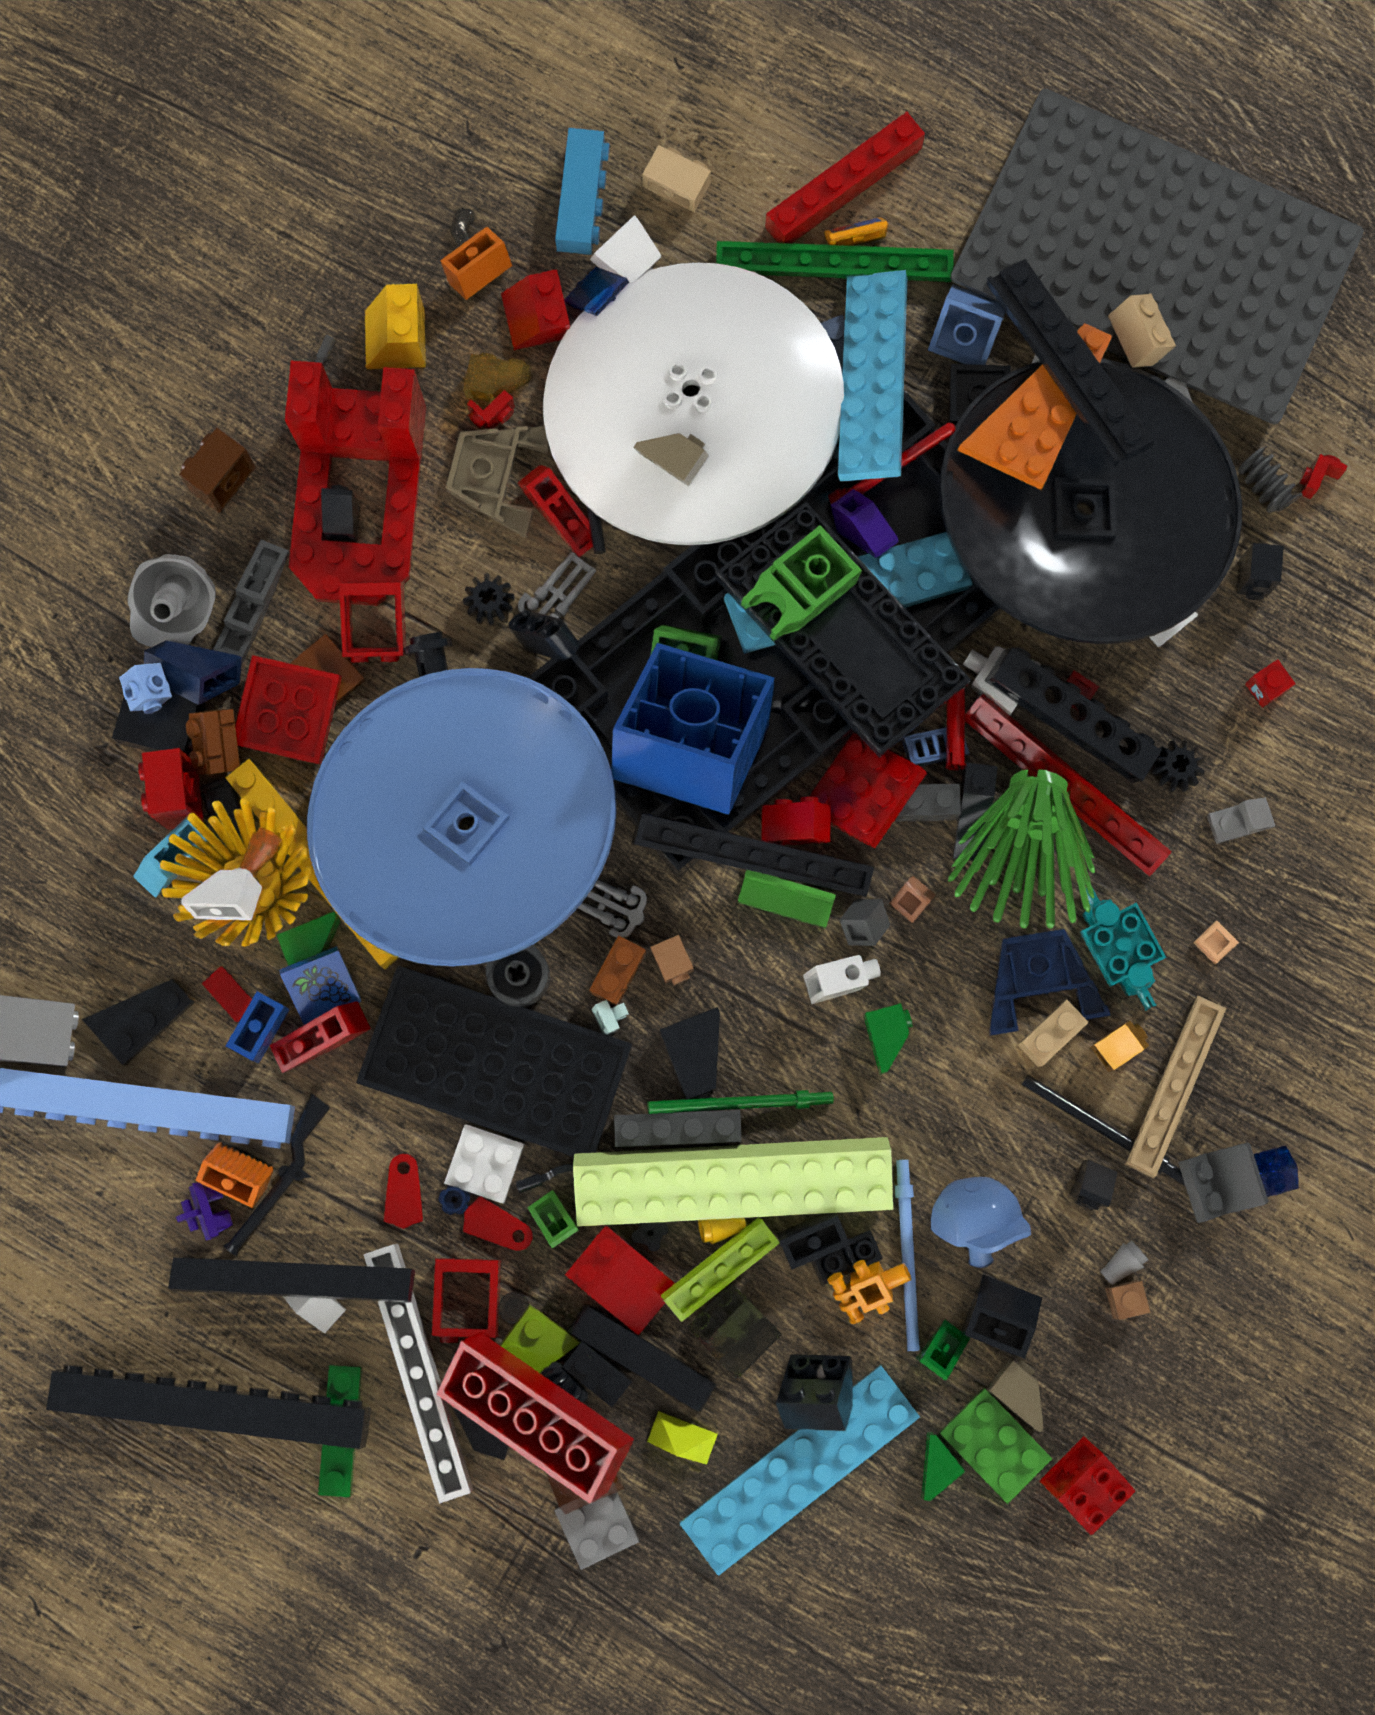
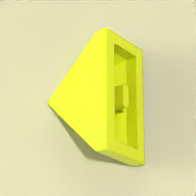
[647,1411,718,1465]

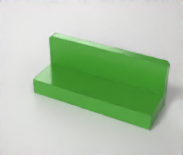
[737,870,836,929]

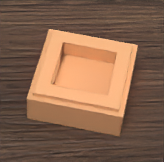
[1193,920,1239,964]

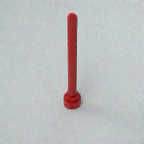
[828,423,956,505]

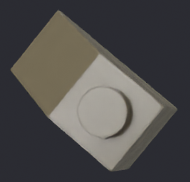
[633,433,709,486]
[986,1359,1044,1433]

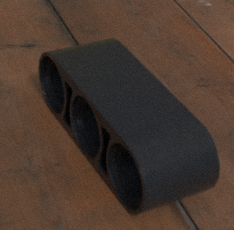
[508,610,580,660]

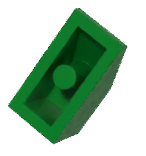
[276,912,341,966]
[863,1003,913,1075]

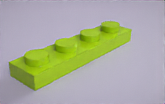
[660,1217,780,1322]

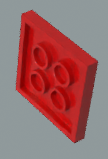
[235,655,342,765]
[809,733,927,849]

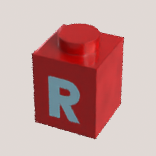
[1245,659,1296,708]

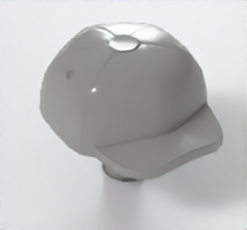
[128,554,216,647]

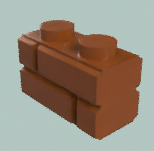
[186,709,240,775]
[589,935,646,1006]

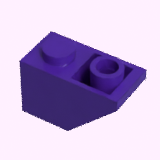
[831,489,899,558]

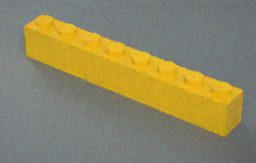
[226,759,400,970]

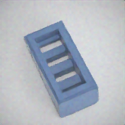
[902,727,969,767]

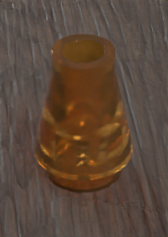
[239,826,282,876]

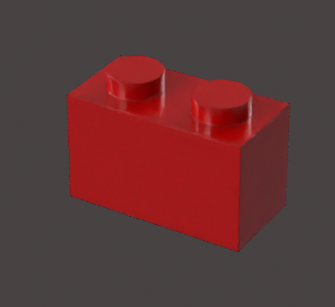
[761,797,831,846]

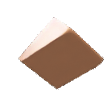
[889,876,936,923]

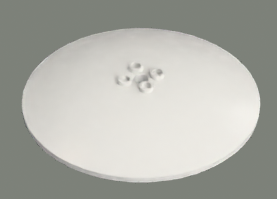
[543,263,844,545]

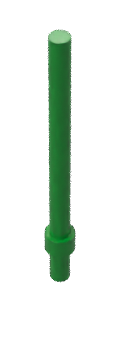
[647,1090,834,1114]

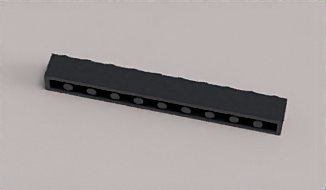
[46,1364,371,1449]

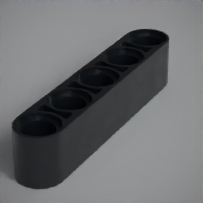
[568,1303,717,1412]

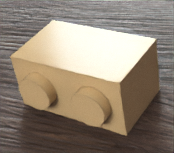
[642,145,711,213]
[1108,294,1176,368]
[1017,1000,1089,1068]

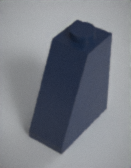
[144,640,242,705]

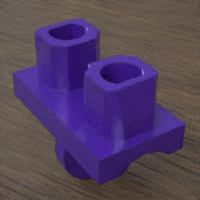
[176,1182,233,1241]

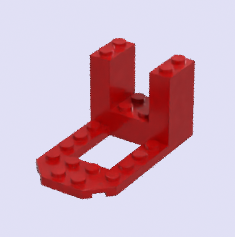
[285,360,426,606]

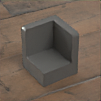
[840,899,890,946]

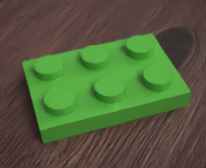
[939,1388,1052,1504]

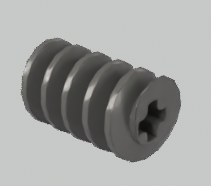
[1237,446,1303,513]

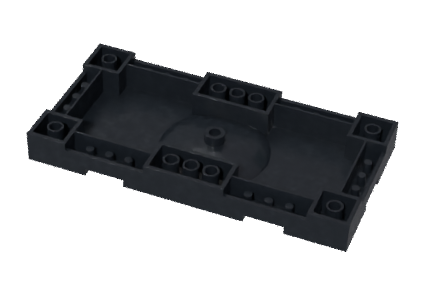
[528,390,1004,878]

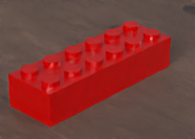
[436,1332,634,1504]

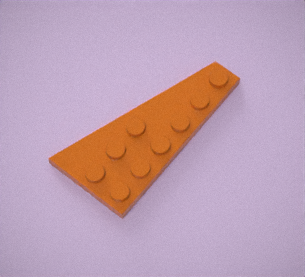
[957,323,1112,490]

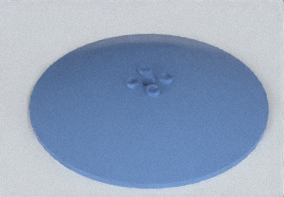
[307,668,616,967]

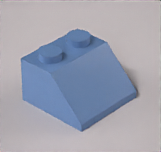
[928,284,1006,365]

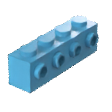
[555,128,610,255]

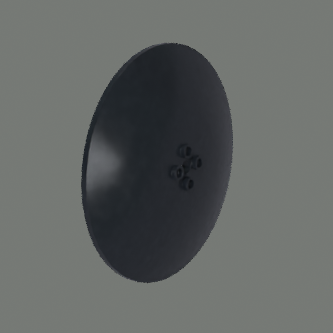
[939,359,1242,644]

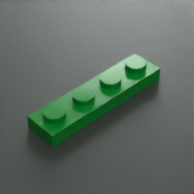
[318,1364,362,1497]

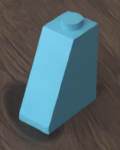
[133,817,208,898]

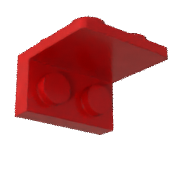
[1039,1436,1135,1535]

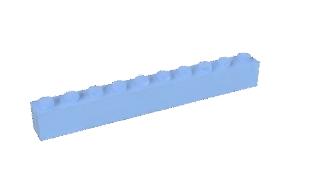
[0,1068,295,1149]

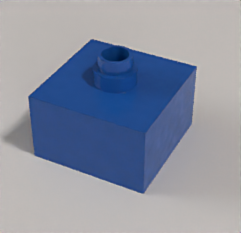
[611,643,775,815]

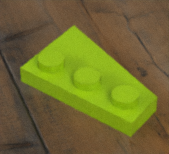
[500,1304,581,1373]

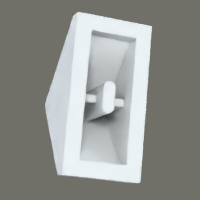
[283,1296,347,1334]

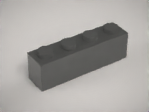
[614,1110,742,1148]

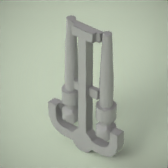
[518,552,596,626]
[578,879,647,938]

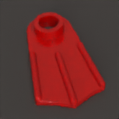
[384,1154,423,1229]
[463,1196,533,1251]

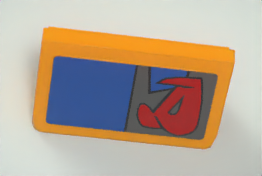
[824,217,888,246]

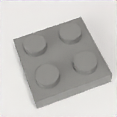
[554,1492,639,1570]

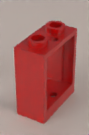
[339,581,406,663]
[432,1258,501,1343]

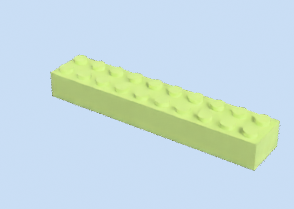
[573,1137,893,1227]

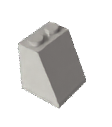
[0,995,79,1067]

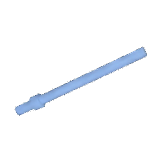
[894,1160,920,1351]

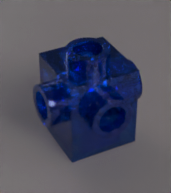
[1253,1145,1299,1197]

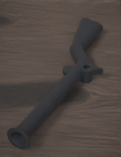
[223,1093,330,1257]

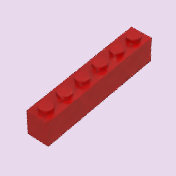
[765,112,925,244]

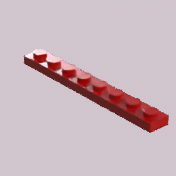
[965,694,1172,877]

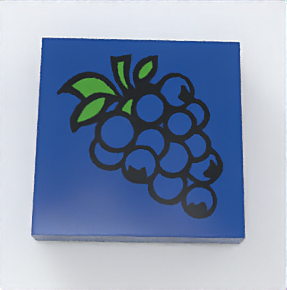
[279,946,362,1025]

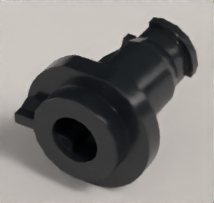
[404,632,453,677]

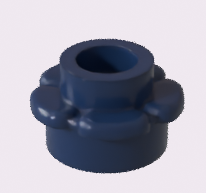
[439,1185,470,1215]

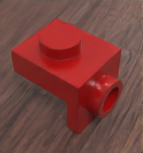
[466,390,515,429]
[1299,454,1347,499]

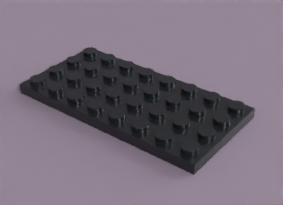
[356,965,633,1157]

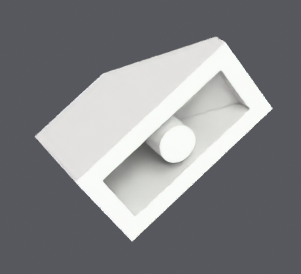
[181,868,262,920]

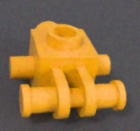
[827,1260,911,1324]

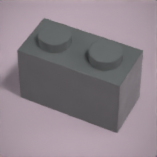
[896,784,961,822]

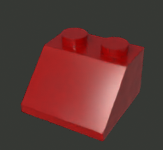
[501,269,570,350]

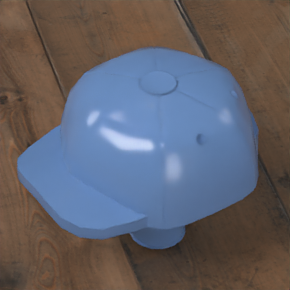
[931,1177,1031,1268]

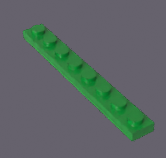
[716,241,954,282]

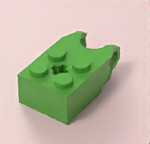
[741,525,862,640]

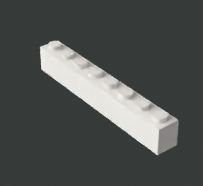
[363,1244,473,1503]

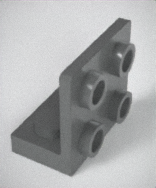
[1178,1142,1268,1223]

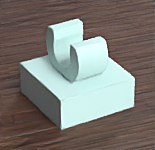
[592,1000,629,1036]

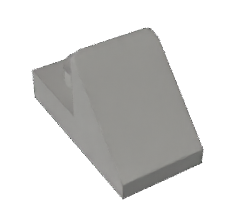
[1207,797,1275,844]

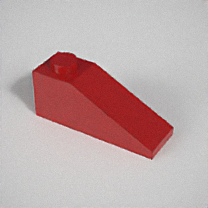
[517,465,593,557]
[270,1001,371,1073]

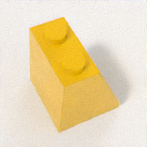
[365,284,426,369]

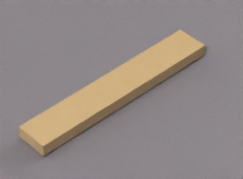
[1125,995,1226,1178]

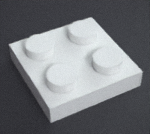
[444,1124,525,1204]

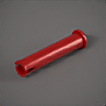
[945,684,968,771]

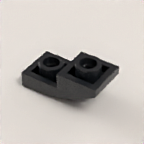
[811,1230,883,1286]

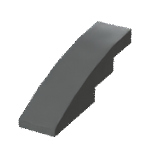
[213,540,289,667]

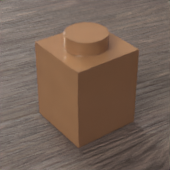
[650,935,694,986]
[1105,1280,1150,1320]

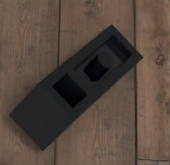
[953,763,998,861]

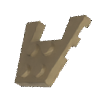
[446,424,550,538]

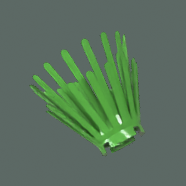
[948,769,1095,929]

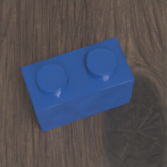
[226,991,290,1063]

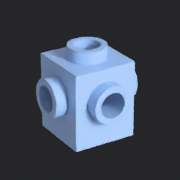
[119,663,172,714]

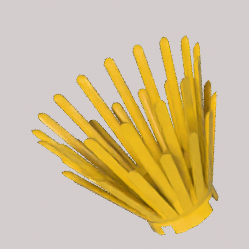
[160,799,311,947]

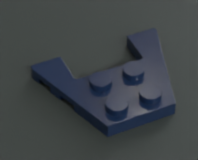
[989,929,1111,1036]

